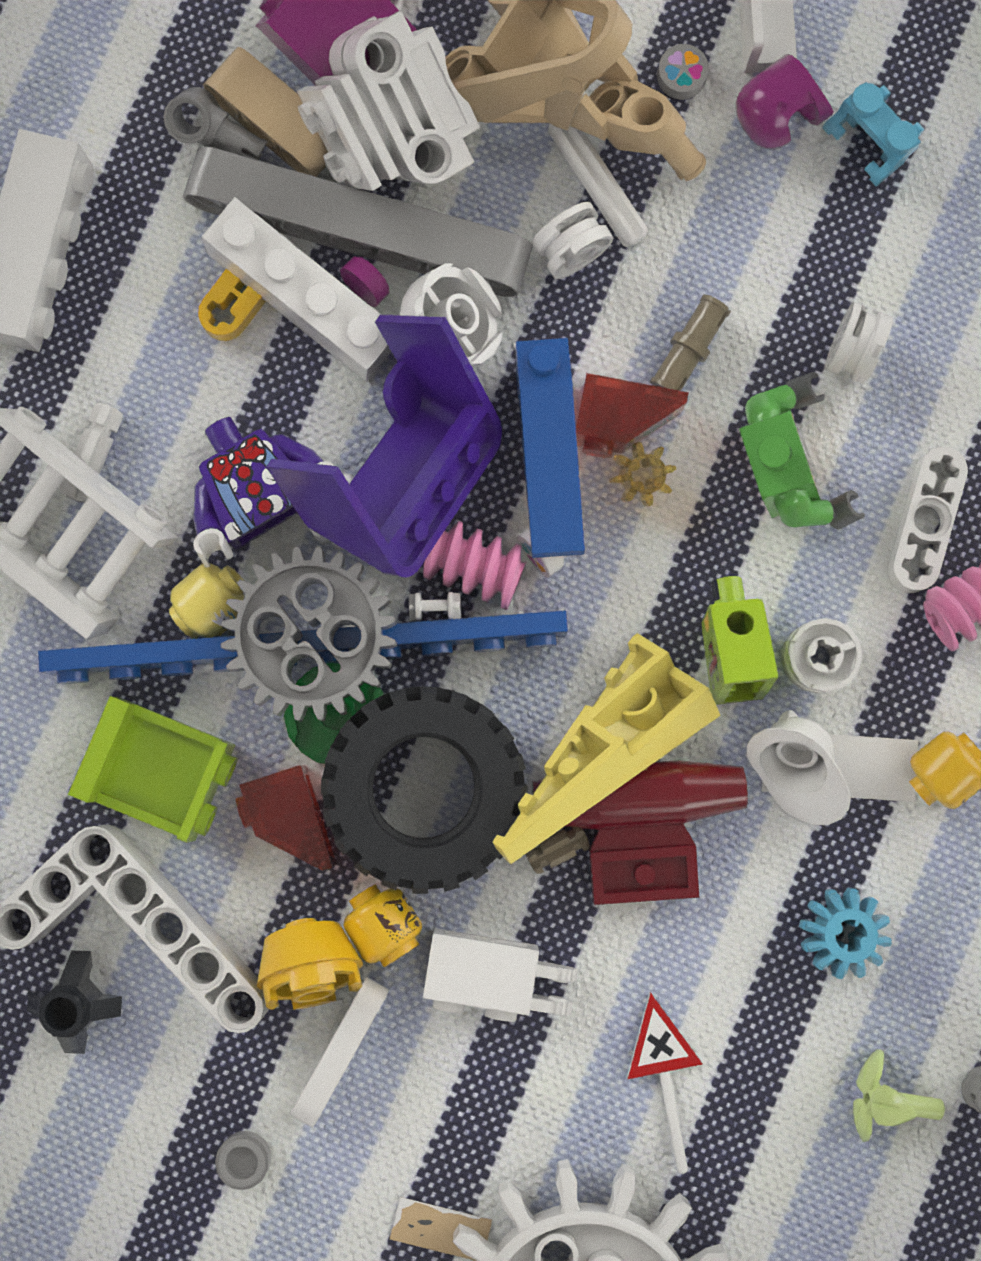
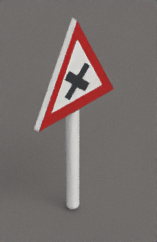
[626,992,703,1174]

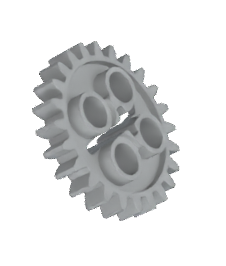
[221,546,397,721]

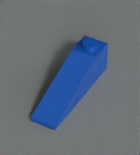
[516,338,585,558]

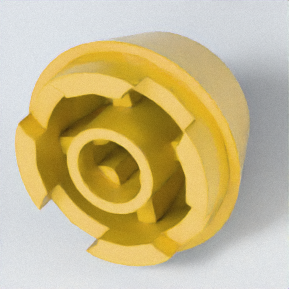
[257,918,363,1010]

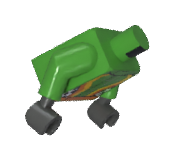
[739,372,865,530]

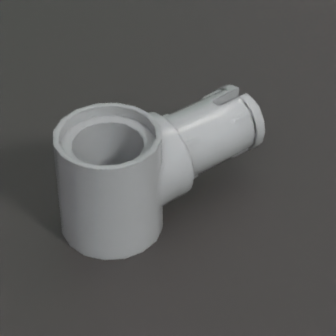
[163,87,268,160]

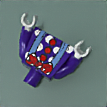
[193,417,334,568]

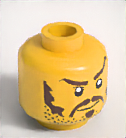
[343,884,422,968]

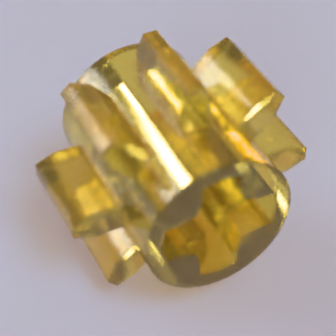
[609,442,676,506]

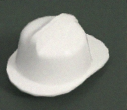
[747,710,851,825]

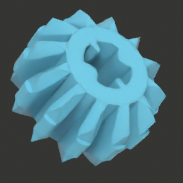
[799,888,892,979]

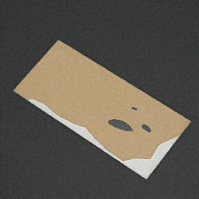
[390,1197,492,1261]

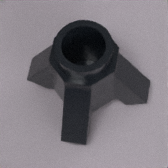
[27,950,122,1054]

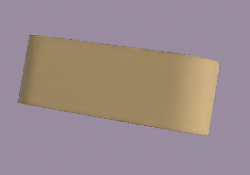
[203,47,328,177]

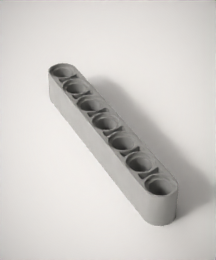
[183,147,533,297]

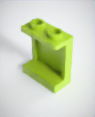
[68,696,238,843]

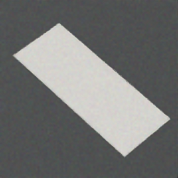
[762,734,919,802]

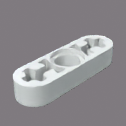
[887,447,968,593]
[289,977,389,1128]

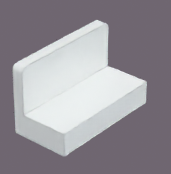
[739,0,797,73]

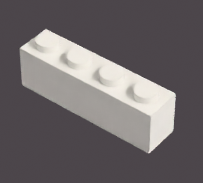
[0,129,94,352]
[202,197,391,382]

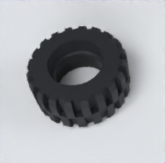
[321,686,528,894]

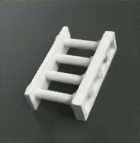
[0,407,177,640]

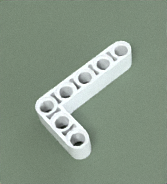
[0,824,268,1033]

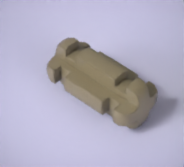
[525,827,590,874]

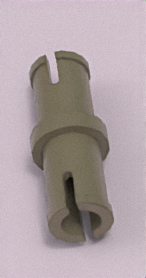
[649,294,731,399]

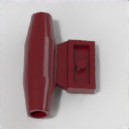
[532,760,748,905]

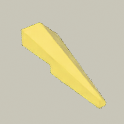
[492,633,721,864]

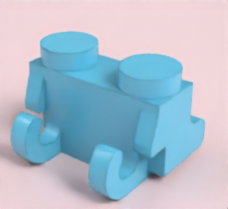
[822,82,925,186]

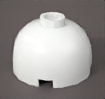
[399,263,503,367]

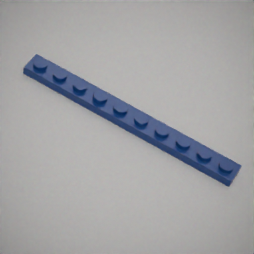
[38,610,568,684]

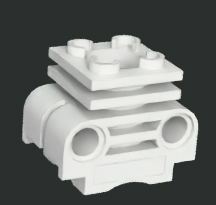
[297,11,480,191]

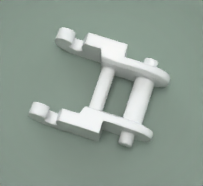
[409,592,461,622]

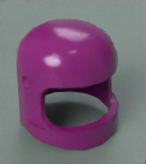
[735,54,834,150]

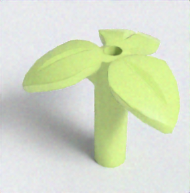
[853,1049,945,1142]

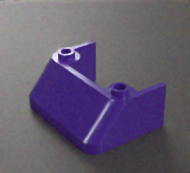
[266,315,502,577]

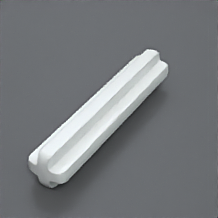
[548,123,647,247]

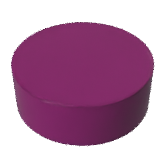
[340,256,390,307]

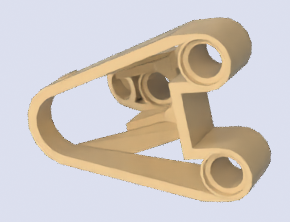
[445,0,706,181]

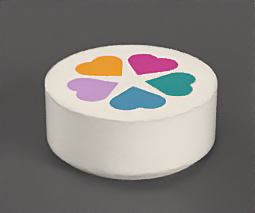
[517,528,564,578]

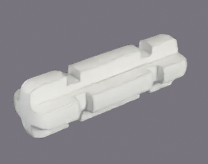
[60,403,123,503]

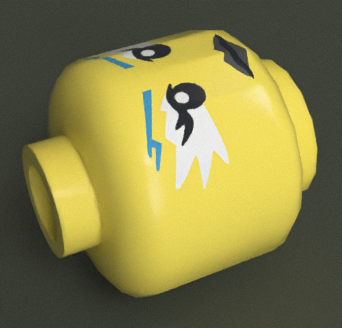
[169,563,245,639]

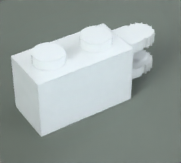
[423,928,578,1022]

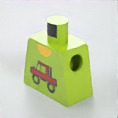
[702,576,779,705]

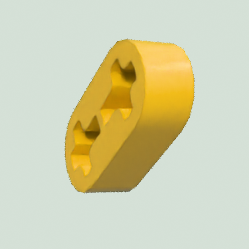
[198,269,266,341]

